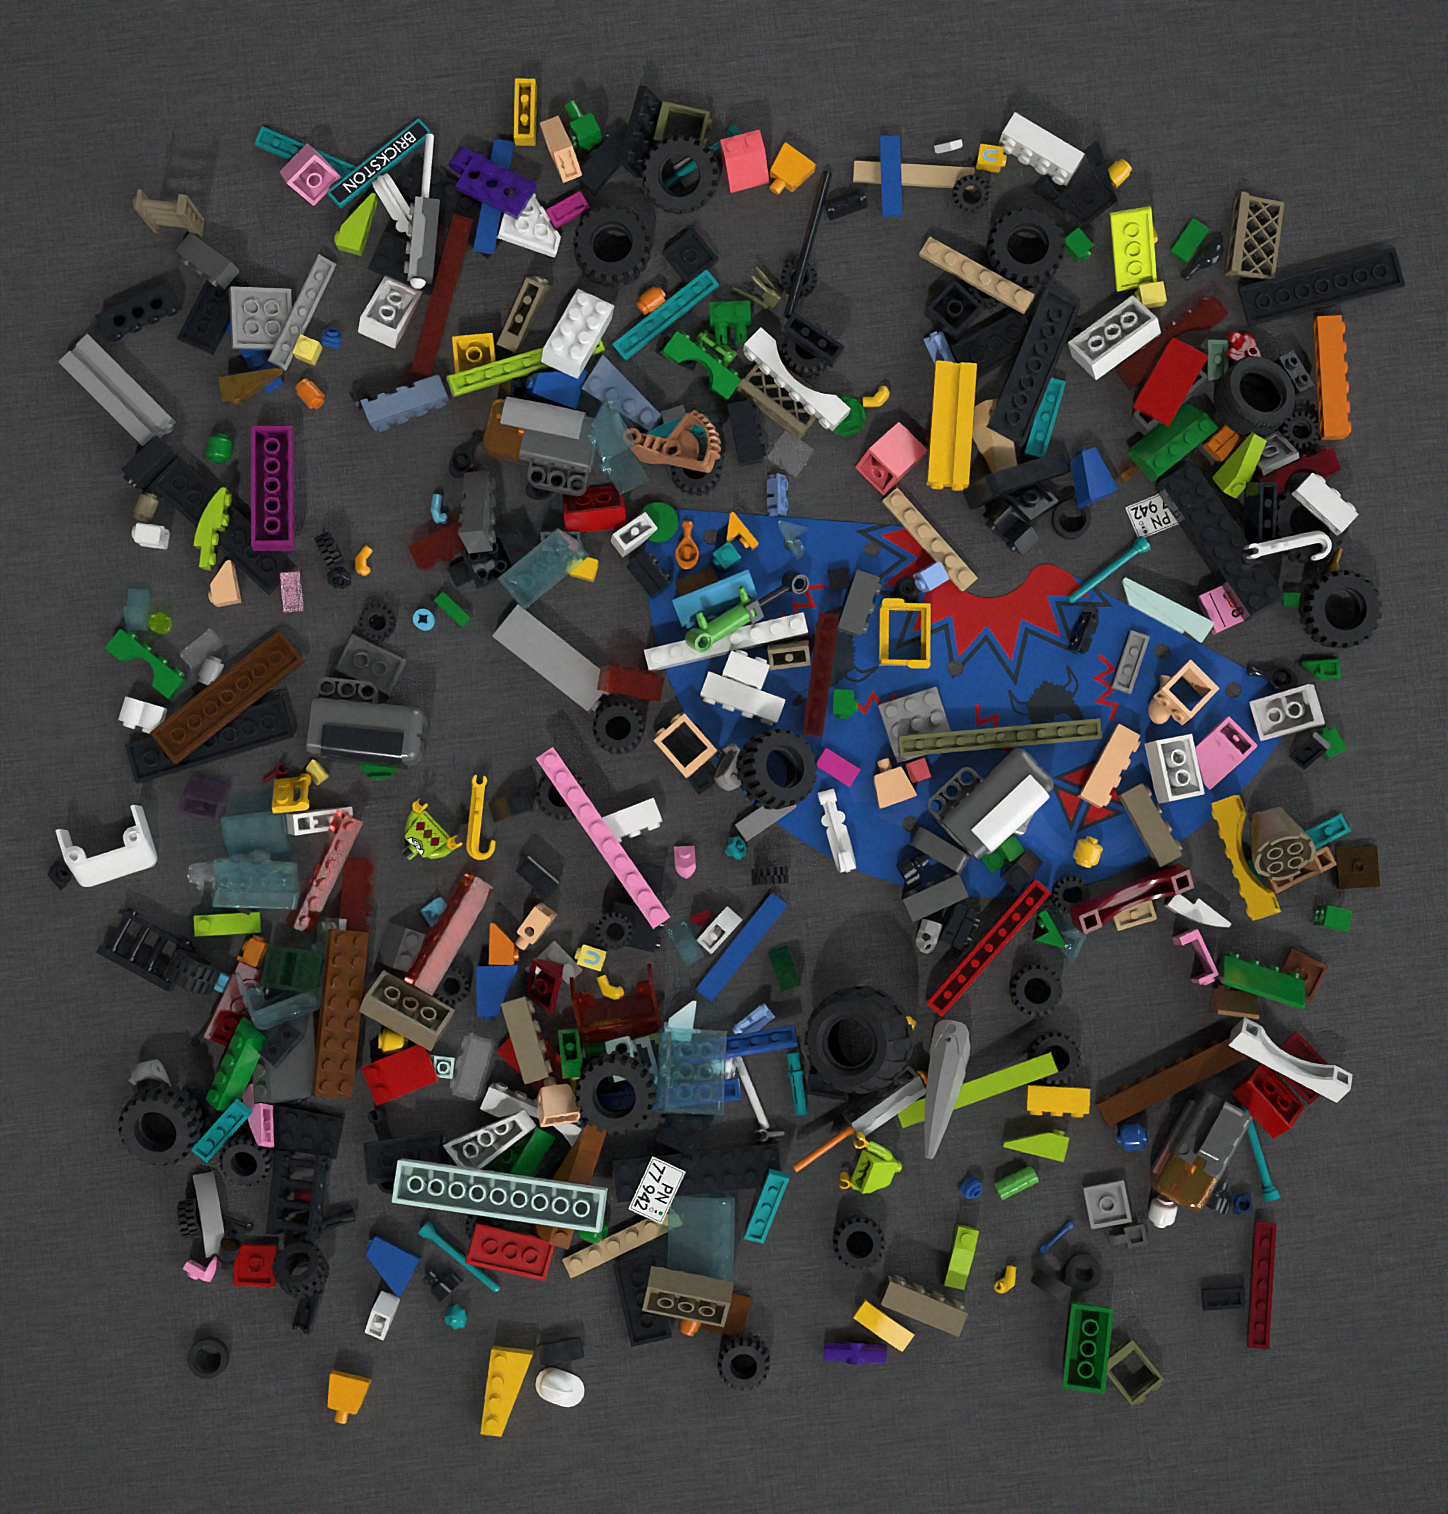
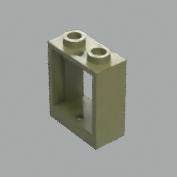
[654,101,713,146]
[1107,1337,1164,1406]

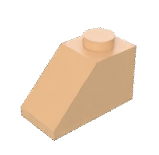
[208,560,242,607]

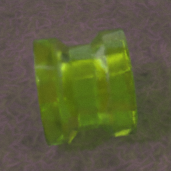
[148,612,172,634]

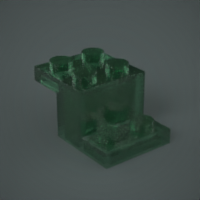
[260,945,325,995]

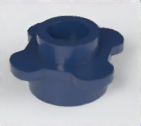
[1230,1192,1253,1215]

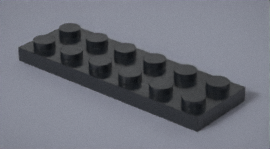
[394,154,503,259]

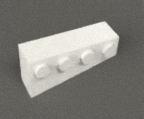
[443,1109,536,1170]

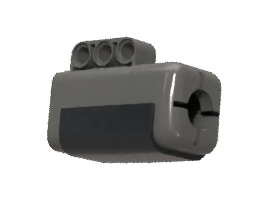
[307,677,427,769]

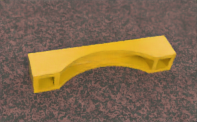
[1211,795,1281,921]

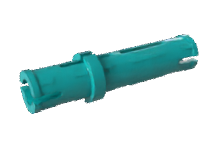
[786,1052,808,1115]

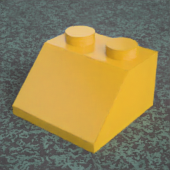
[452,333,496,373]

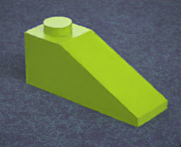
[334,193,379,256]
[1212,432,1267,499]
[194,912,261,937]
[1001,1129,1069,1162]
[944,1224,979,1290]

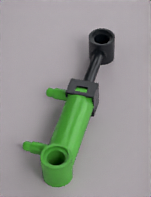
[685,570,809,653]

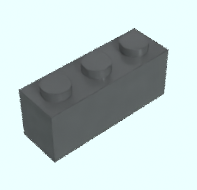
[175,233,240,290]
[837,570,882,637]
[902,872,969,922]

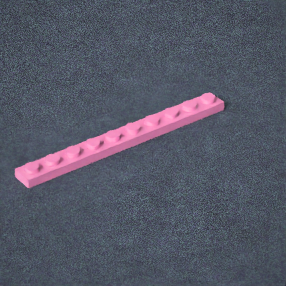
[536,747,670,929]

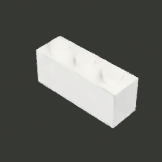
[1292,473,1359,535]
[602,798,663,843]

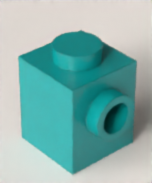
[712,541,741,573]

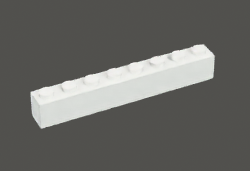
[644,612,808,672]

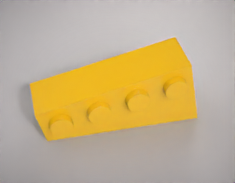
[480,1346,534,1437]

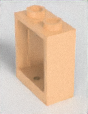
[540,116,582,183]
[1153,659,1220,725]
[654,714,717,779]

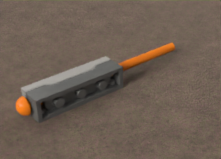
[792,1066,928,1173]

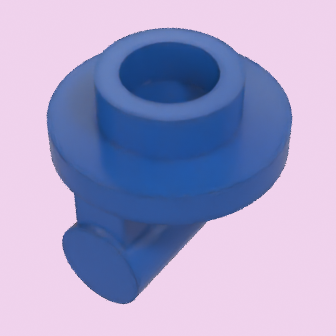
[320,328,342,350]
[958,1174,982,1199]

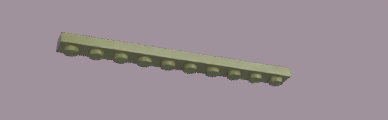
[897,718,1102,757]

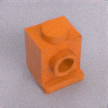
[237,934,269,967]

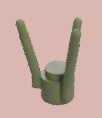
[731,267,783,309]

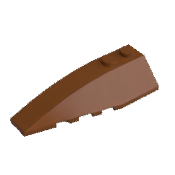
[532,1124,607,1250]

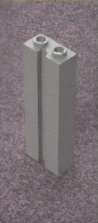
[58,334,176,447]
[493,604,615,713]

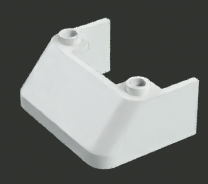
[55,805,158,887]

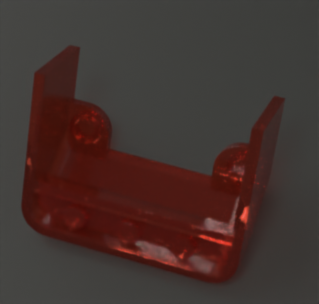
[569,964,662,1044]

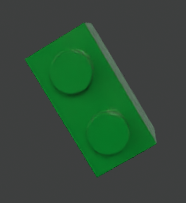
[1312,905,1352,931]
[558,1028,583,1079]

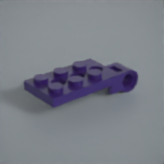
[449,147,537,220]

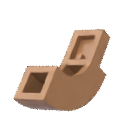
[1264,846,1337,894]

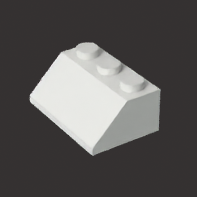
[1144,734,1205,804]

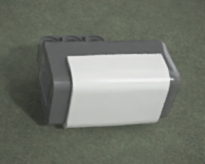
[926,748,1054,862]

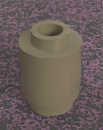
[133,492,159,523]

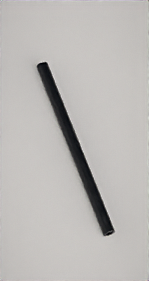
[783,171,832,319]

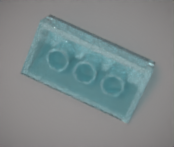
[498,529,590,610]

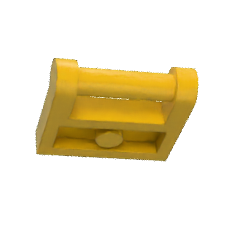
[272,773,311,814]

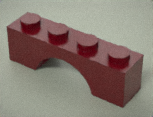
[1253,447,1342,497]

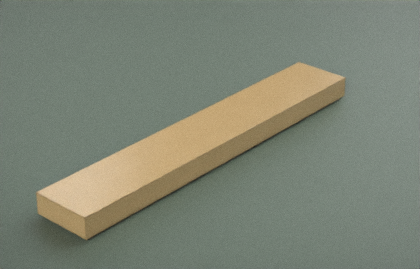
[853,161,975,190]

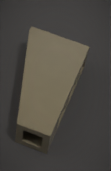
[497,275,552,353]

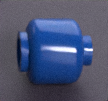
[1117,1123,1148,1152]

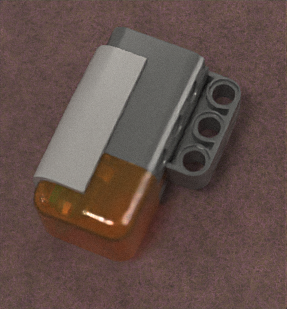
[482,397,601,496]
[1150,1088,1254,1212]

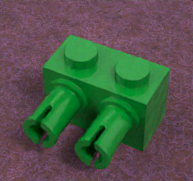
[564,101,602,153]
[709,301,751,346]

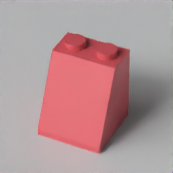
[720,130,769,193]
[855,422,928,496]

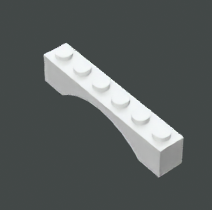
[743,328,851,431]
[1229,1017,1353,1103]
[480,1082,586,1147]

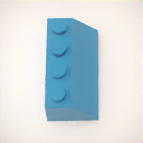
[672,570,757,629]

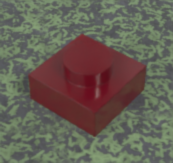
[690,909,712,926]

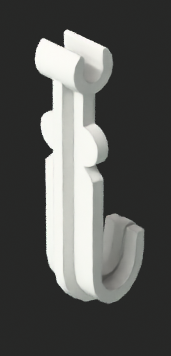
[372,173,413,242]
[1244,531,1332,560]
[817,789,856,873]

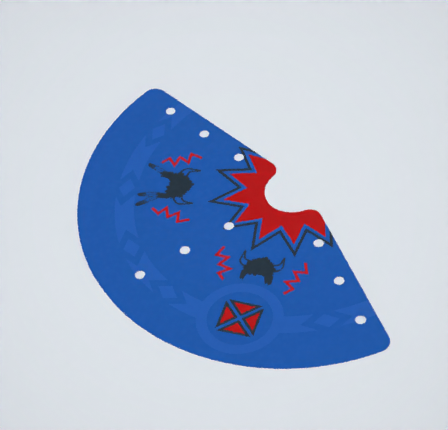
[645,509,1284,897]

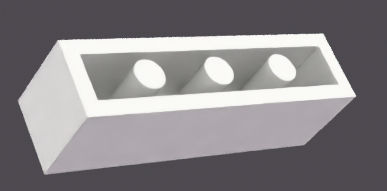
[700,672,785,726]

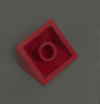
[524,958,564,1014]

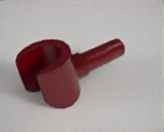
[262,762,289,783]

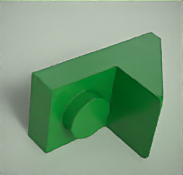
[981,835,1025,874]
[1033,910,1066,948]

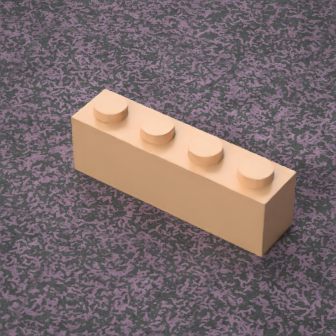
[1077,724,1141,808]

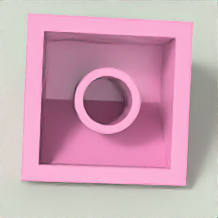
[280,143,342,206]

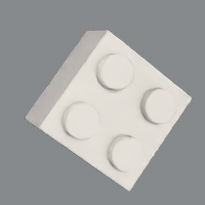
[722,649,770,690]

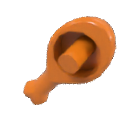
[675,521,699,570]

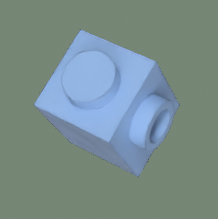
[913,561,950,593]

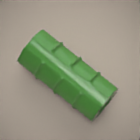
[994,1165,1039,1200]

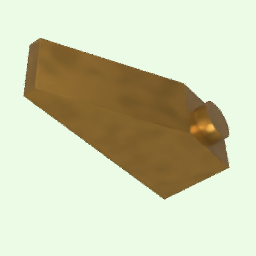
[218,368,283,406]

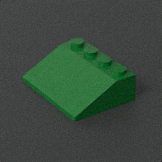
[1216,951,1305,1010]

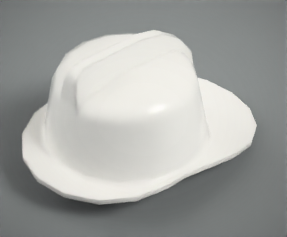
[535,1367,585,1407]

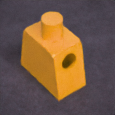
[769,142,816,195]
[327,1370,372,1424]

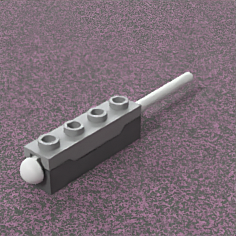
[404,134,440,289]

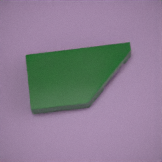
[1300,658,1341,681]

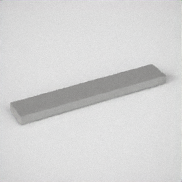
[267,254,336,371]

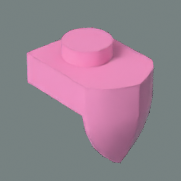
[674,846,696,879]
[183,1256,217,1282]

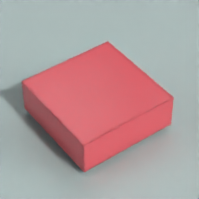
[905,758,931,784]

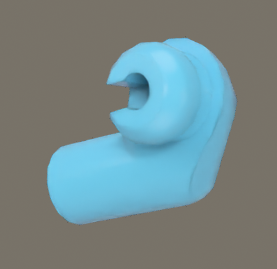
[430,494,448,524]

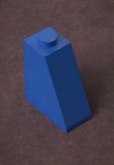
[525,369,587,410]
[1070,447,1118,509]
[476,965,519,1020]
[365,1234,422,1297]

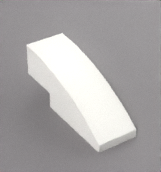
[1164,894,1231,927]

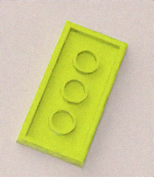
[1109,206,1157,292]

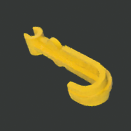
[466,775,496,860]

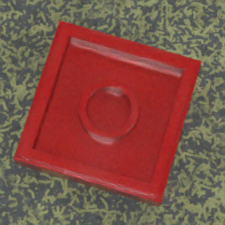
[233,1243,278,1287]

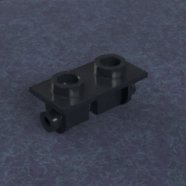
[824,189,868,221]
[1068,612,1099,655]

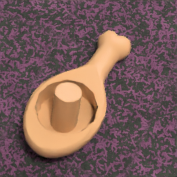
[1148,675,1171,724]

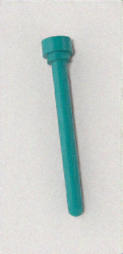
[663,124,742,189]
[1068,536,1151,603]
[1240,1104,1280,1202]
[418,1220,500,1292]

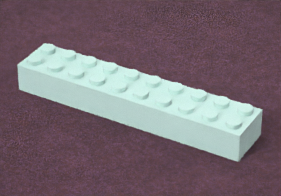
[392,1158,608,1233]

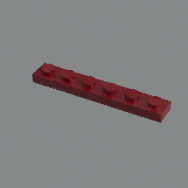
[1247,1221,1277,1349]

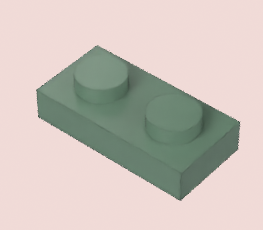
[1206,340,1228,382]

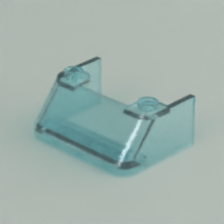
[588,398,649,495]
[233,944,324,1030]

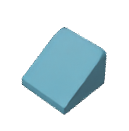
[420,897,452,927]

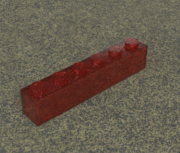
[802,613,839,739]
[404,873,494,996]

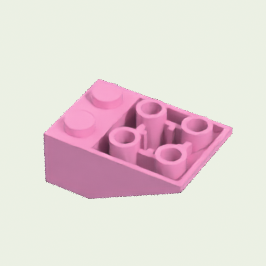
[1195,716,1258,790]

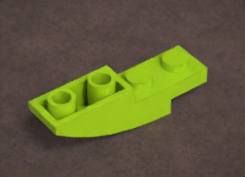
[193,487,232,571]

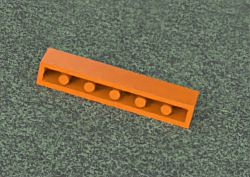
[1312,315,1351,440]

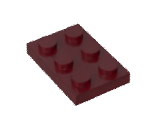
[1277,1031,1328,1105]

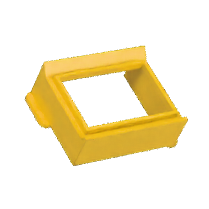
[879,598,931,668]

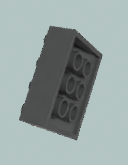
[249,1012,317,1104]

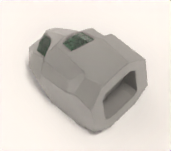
[916,918,942,954]

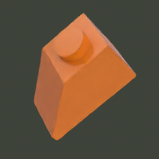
[489,923,519,965]

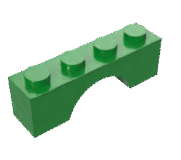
[660,331,741,401]
[105,629,188,700]

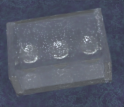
[450,1032,496,1101]

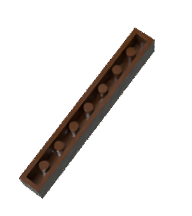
[1095,1031,1249,1127]

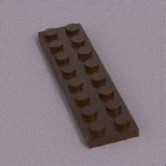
[150,631,305,764]
[311,929,369,1098]

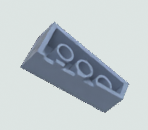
[581,355,661,434]
[360,374,450,432]

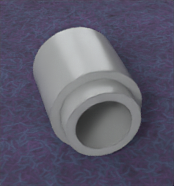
[198,656,224,686]

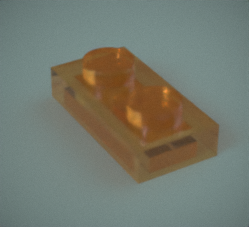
[675,567,718,596]

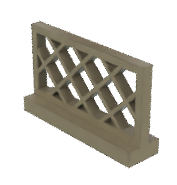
[1224,192,1284,281]
[736,363,820,440]

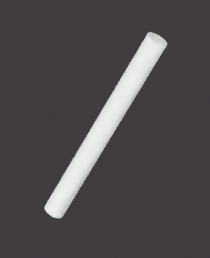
[733,1056,770,1129]

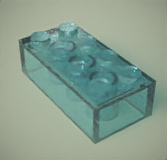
[211,859,300,909]

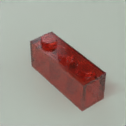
[408,521,466,571]
[597,662,664,702]

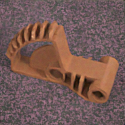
[623,410,721,473]

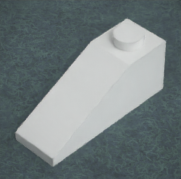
[286,806,354,835]

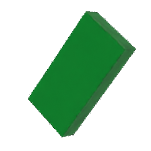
[1170,218,1210,264]

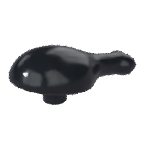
[1181,242,1224,281]
[449,433,483,478]
[526,476,575,500]
[1247,665,1298,691]

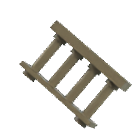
[133,189,204,239]

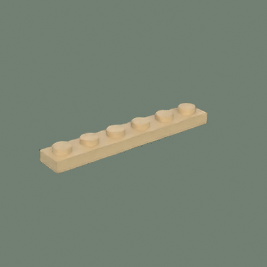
[919,237,1034,314]
[882,488,978,592]
[562,1205,683,1278]

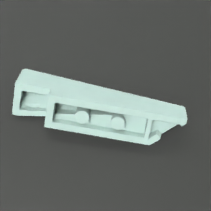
[1121,577,1214,643]

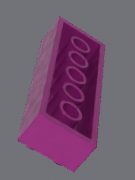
[251,426,295,551]

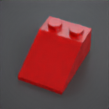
[361,1044,439,1106]

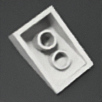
[358,277,422,349]
[1249,684,1325,741]

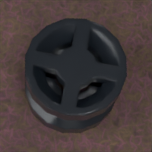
[349,385,373,410]

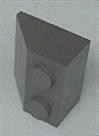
[376,922,428,974]

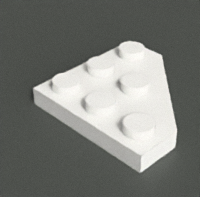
[497,189,561,258]

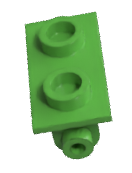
[695,330,737,368]

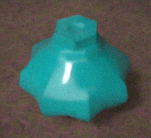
[725,835,747,860]
[445,1304,468,1330]

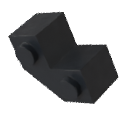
[982,498,1040,556]

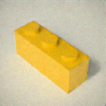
[514,78,537,146]
[1025,1084,1090,1117]

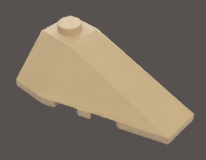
[972,399,1017,473]

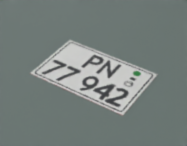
[1125,494,1178,538]
[629,1156,685,1224]

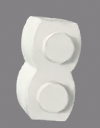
[132,522,170,549]
[118,696,168,734]

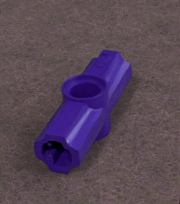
[824,1340,887,1365]

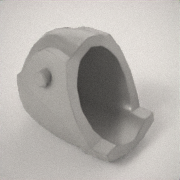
[714,743,742,791]
[128,1059,171,1093]

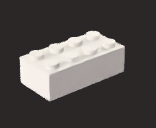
[998,112,1084,186]
[541,289,614,379]
[1068,295,1161,380]

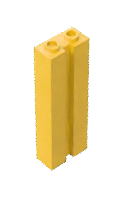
[926,361,977,491]

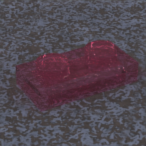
[278,570,304,613]

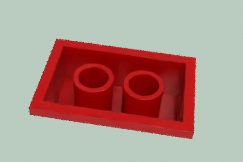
[562,484,627,533]
[1232,1062,1305,1139]

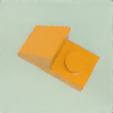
[726,512,759,551]

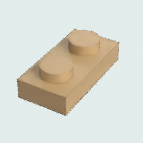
[1113,900,1157,931]

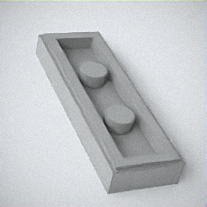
[1111,630,1150,694]
[735,805,797,842]

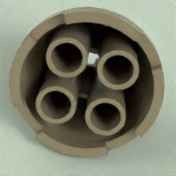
[1249,807,1316,880]

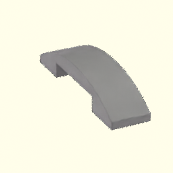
[192,1171,225,1258]

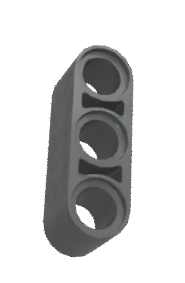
[909,826,970,874]

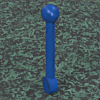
[1039,1221,1074,1254]

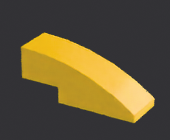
[852,1298,914,1352]

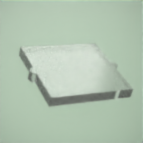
[767,431,814,477]

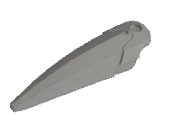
[924,1020,971,1159]

